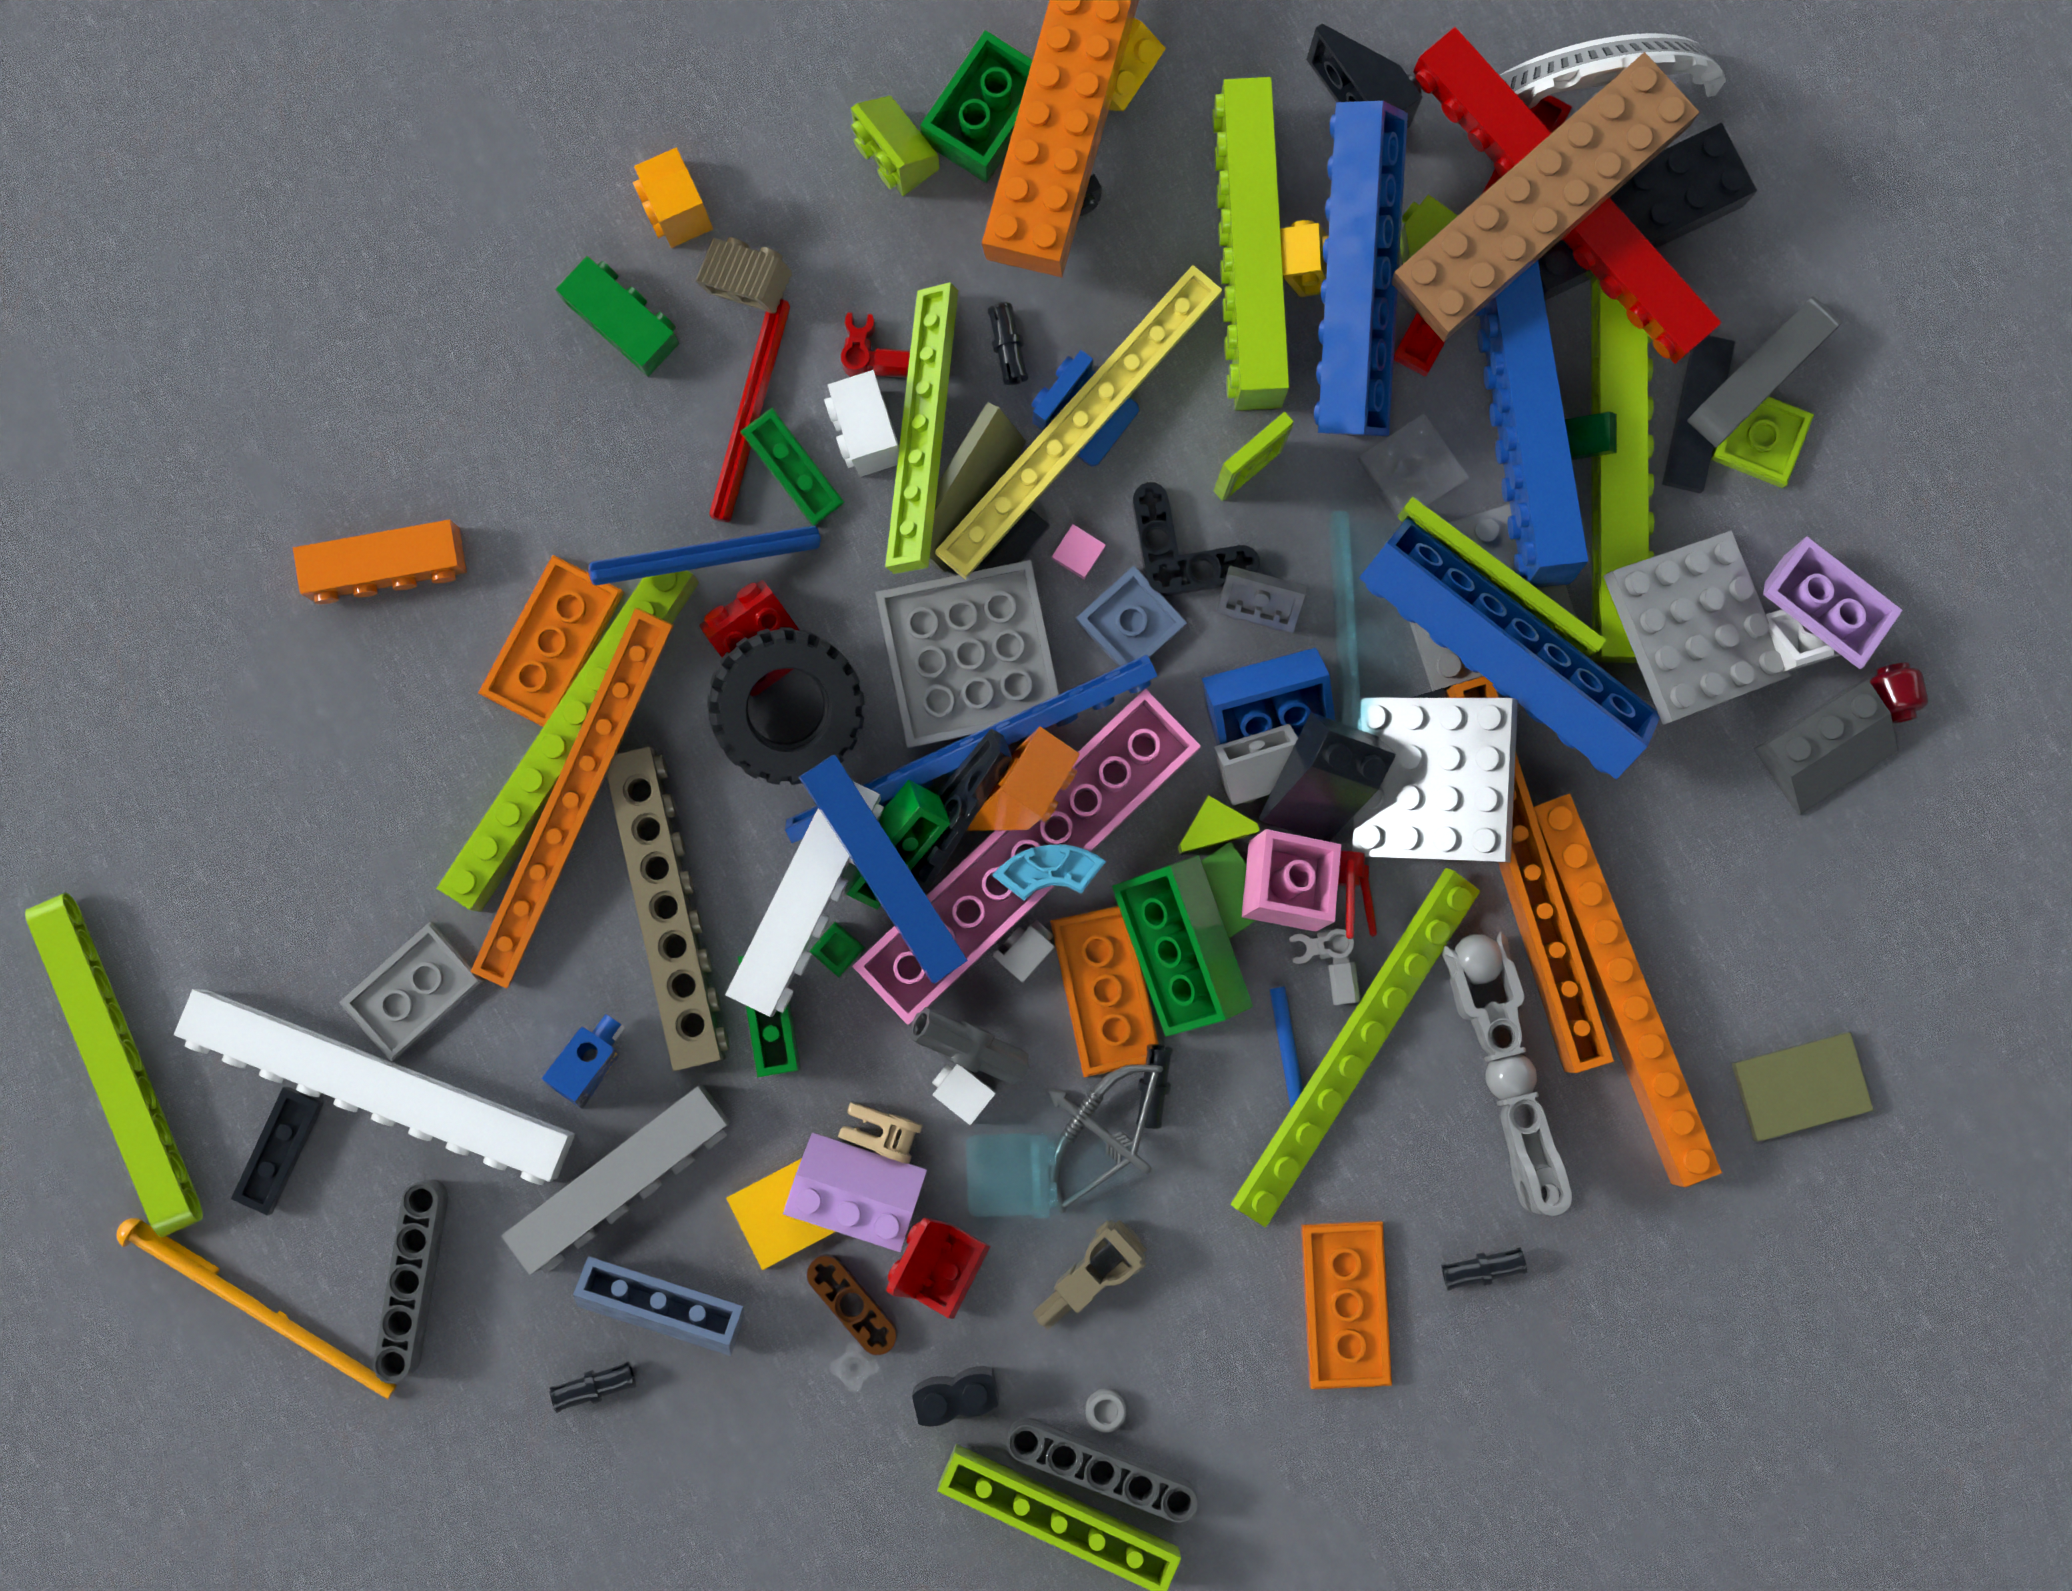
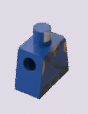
[541,1014,625,1109]

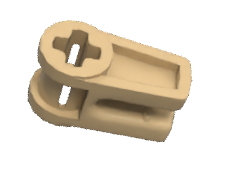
[838,1102,923,1164]

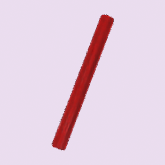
[709,299,790,523]

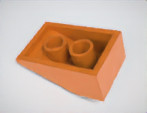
[967,726,1080,831]

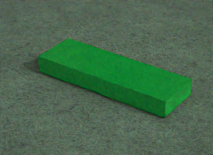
[740,408,845,526]

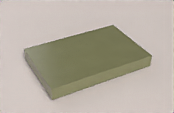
[1731,1032,1873,1141]

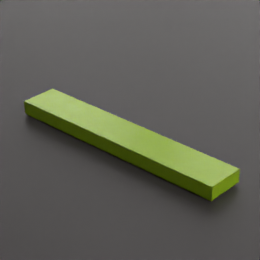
[1397,496,1606,658]

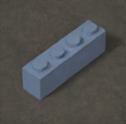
[573,1256,745,1356]

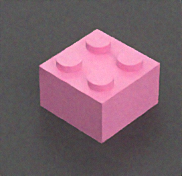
[1241,829,1341,932]

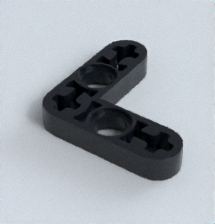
[1132,482,1260,596]

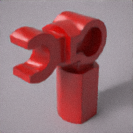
[841,312,910,378]

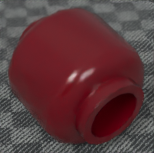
[1870,662,1928,723]

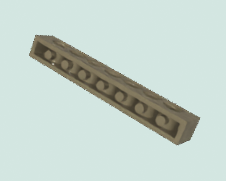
[607,746,730,1071]

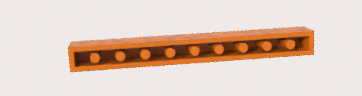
[1445,676,1614,1073]
[1533,793,1722,1188]

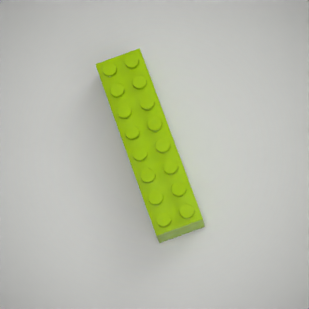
[1212,77,1289,411]

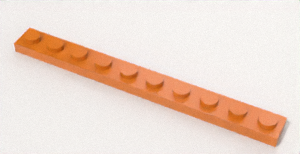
[470,608,674,989]

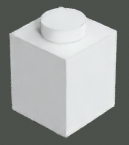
[932,1064,996,1125]

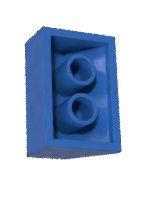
[1202,647,1336,746]

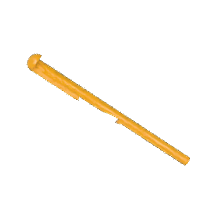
[116,1218,397,1400]

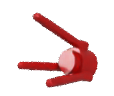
[1338,851,1377,939]

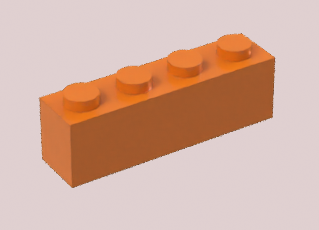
[293,519,467,604]

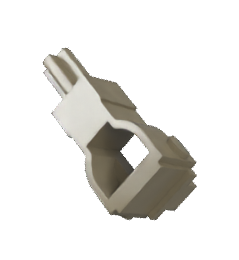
[1032,1219,1147,1330]

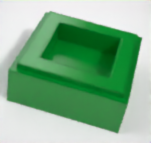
[809,921,866,978]

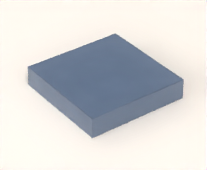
[1076,566,1187,667]

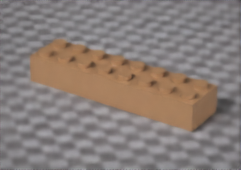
[1391,52,1700,342]

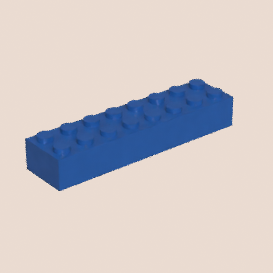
[1314,101,1408,437]
[1474,260,1589,588]
[1359,517,1660,780]

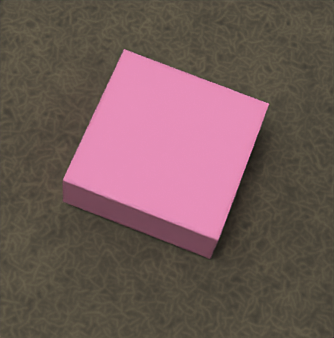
[1052,524,1106,580]

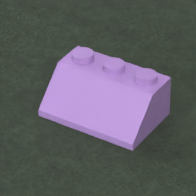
[1763,537,1903,669]
[783,1132,927,1252]

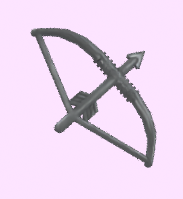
[1046,1065,1163,1213]

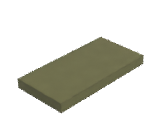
[929,402,1027,573]

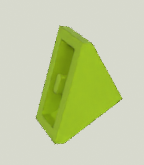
[1178,795,1260,854]

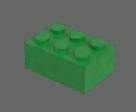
[920,30,1033,184]

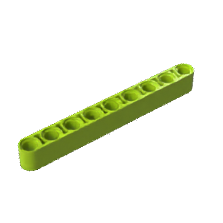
[25,892,203,1237]

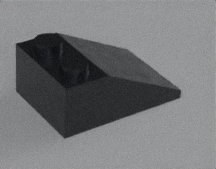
[1306,23,1423,128]
[1259,712,1396,842]

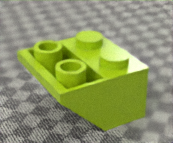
[850,95,940,196]

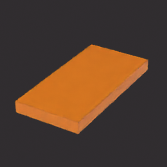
[478,555,625,727]
[1050,906,1158,1077]
[1301,1220,1392,1389]

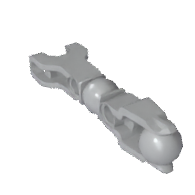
[1442,932,1572,1216]

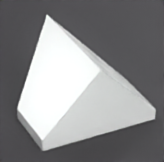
[1766,609,1840,672]

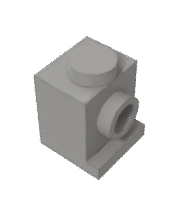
[993,920,1055,983]

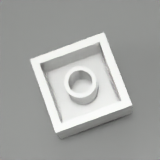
[824,370,899,477]

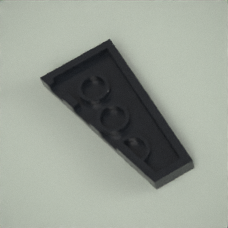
[910,729,1013,894]

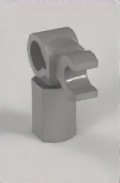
[1289,929,1361,1005]

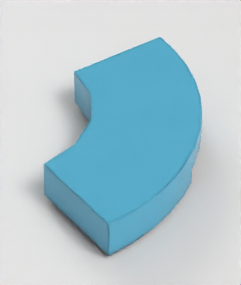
[992,844,1106,901]

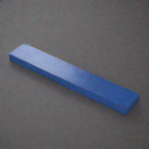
[799,754,968,984]

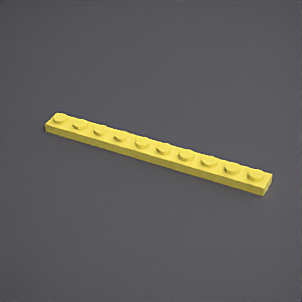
[935,265,1222,580]

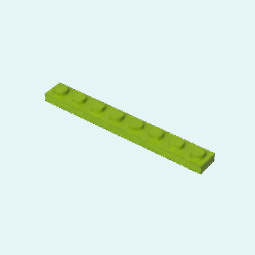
[885,282,959,574]

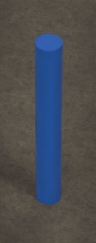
[1269,986,1303,1108]

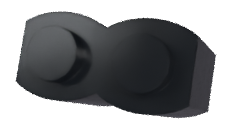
[912,1366,999,1427]

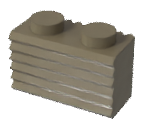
[695,237,792,313]

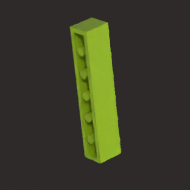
[937,1444,1181,1591]

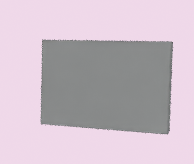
[339,922,485,1062]

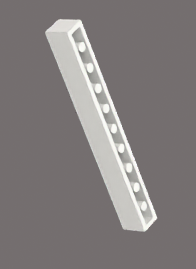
[174,989,575,1185]

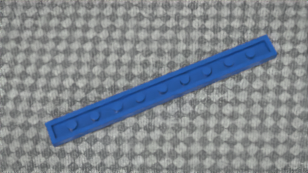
[785,655,1158,843]

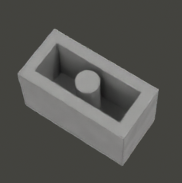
[1214,724,1298,806]

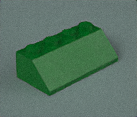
[1112,855,1253,1037]

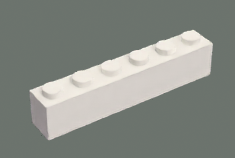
[725,781,884,1017]

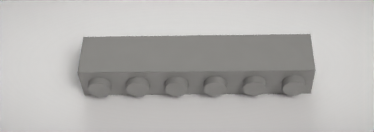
[501,1085,731,1275]

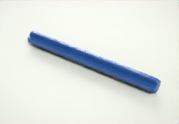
[589,526,821,585]

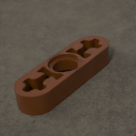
[807,1254,897,1355]

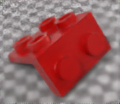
[699,580,800,696]
[886,1218,991,1319]

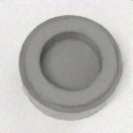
[1085,1389,1126,1432]

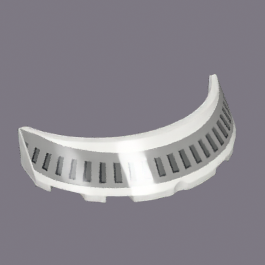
[1500,33,1726,109]

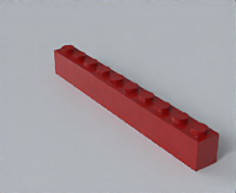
[1413,27,1722,364]

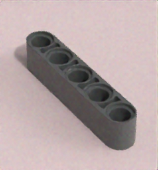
[1687,296,1843,448]
[373,1179,448,1384]
[1007,1418,1198,1523]

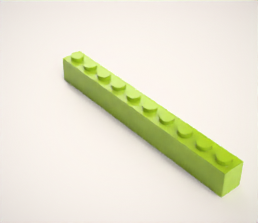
[1591,275,1654,663]
[436,571,699,912]

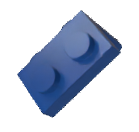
[1031,350,1139,467]

